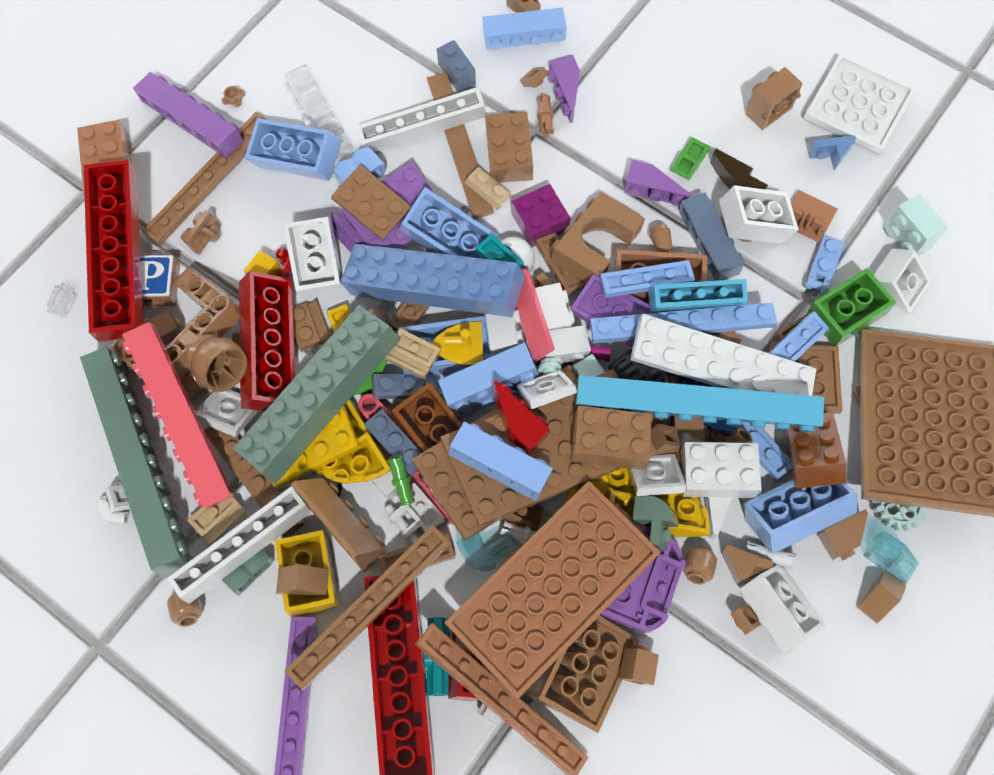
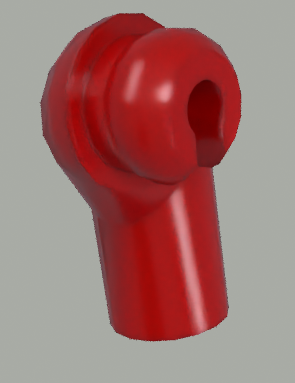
[276,247,292,278]

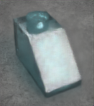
[863,530,919,584]

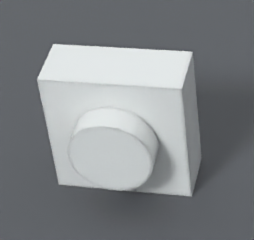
[106,485,130,512]

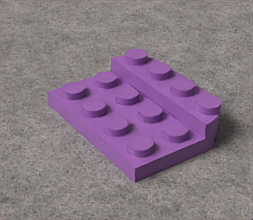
[341,161,440,249]
[600,522,686,633]

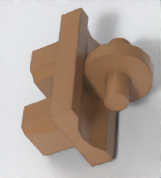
[180,210,221,255]

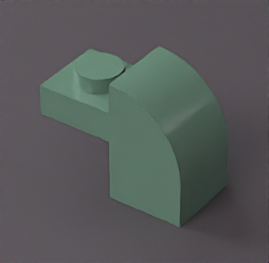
[633,496,678,551]

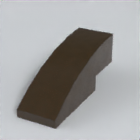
[710,148,768,190]

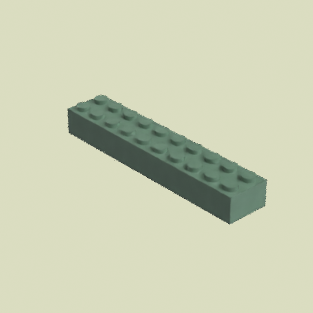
[80,346,194,579]

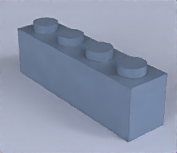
[678,192,744,281]

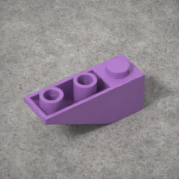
[547,55,580,123]
[624,160,691,206]

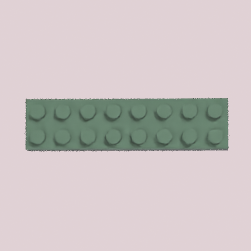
[233,305,401,484]

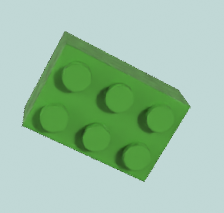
[807,268,896,346]

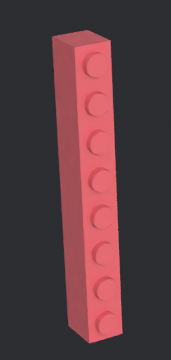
[122,322,235,509]

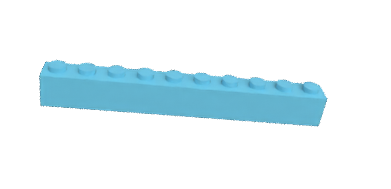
[575,375,824,432]

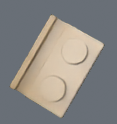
[384,328,441,380]
[187,497,248,545]

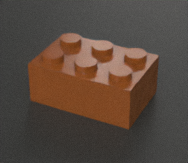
[390,382,462,453]
[785,412,846,488]

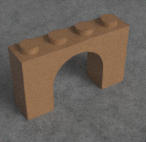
[551,192,645,283]

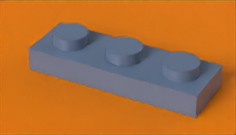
[371,374,442,399]
[364,409,422,477]

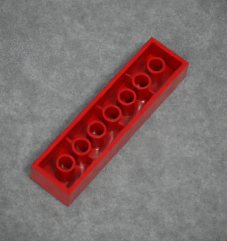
[84,160,144,342]
[364,575,435,775]

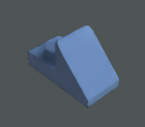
[808,135,856,170]

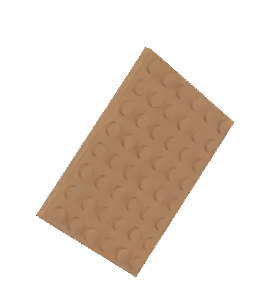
[859,329,994,517]

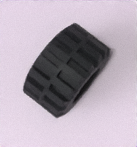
[608,348,666,383]

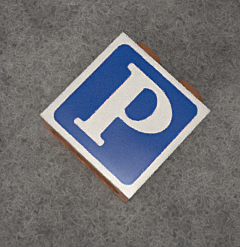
[141,254,180,306]

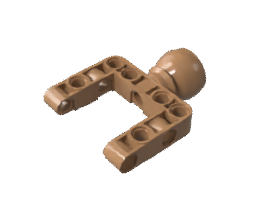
[109,267,247,392]

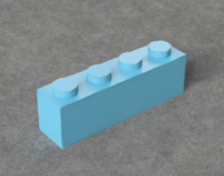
[648,279,748,313]

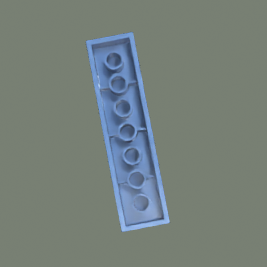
[340,244,525,317]

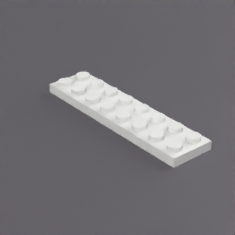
[630,314,816,396]

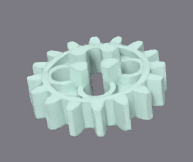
[872,501,928,531]

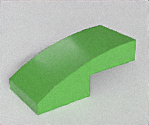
[671,137,710,181]

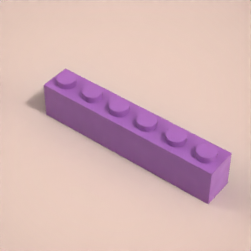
[133,72,243,158]

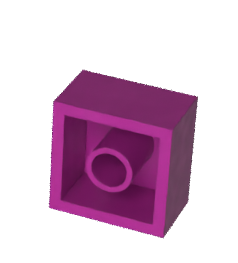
[511,184,571,248]

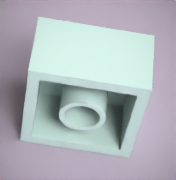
[884,193,948,256]

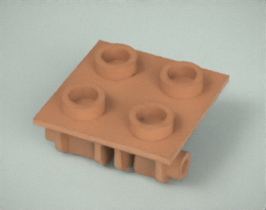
[791,190,838,243]

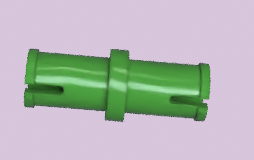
[387,455,415,506]

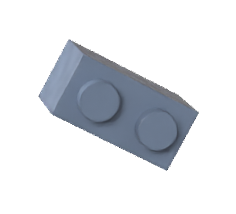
[436,40,476,93]

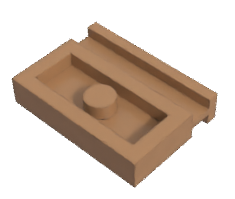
[293,299,330,352]

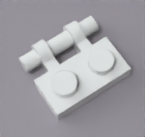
[384,483,445,544]

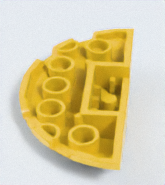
[314,398,391,484]
[566,468,710,537]

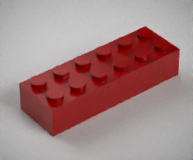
[239,271,295,411]

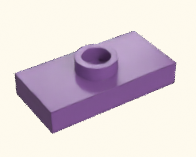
[330,210,364,253]

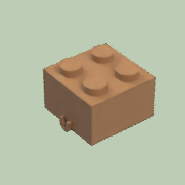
[745,67,803,131]

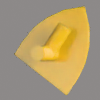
[431,321,483,366]

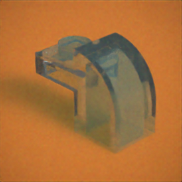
[456,533,513,571]

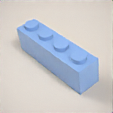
[482,7,567,50]
[448,422,553,501]

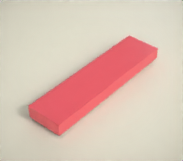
[516,269,555,361]

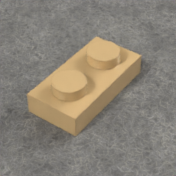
[464,167,511,210]

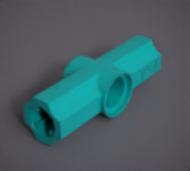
[425,617,450,696]

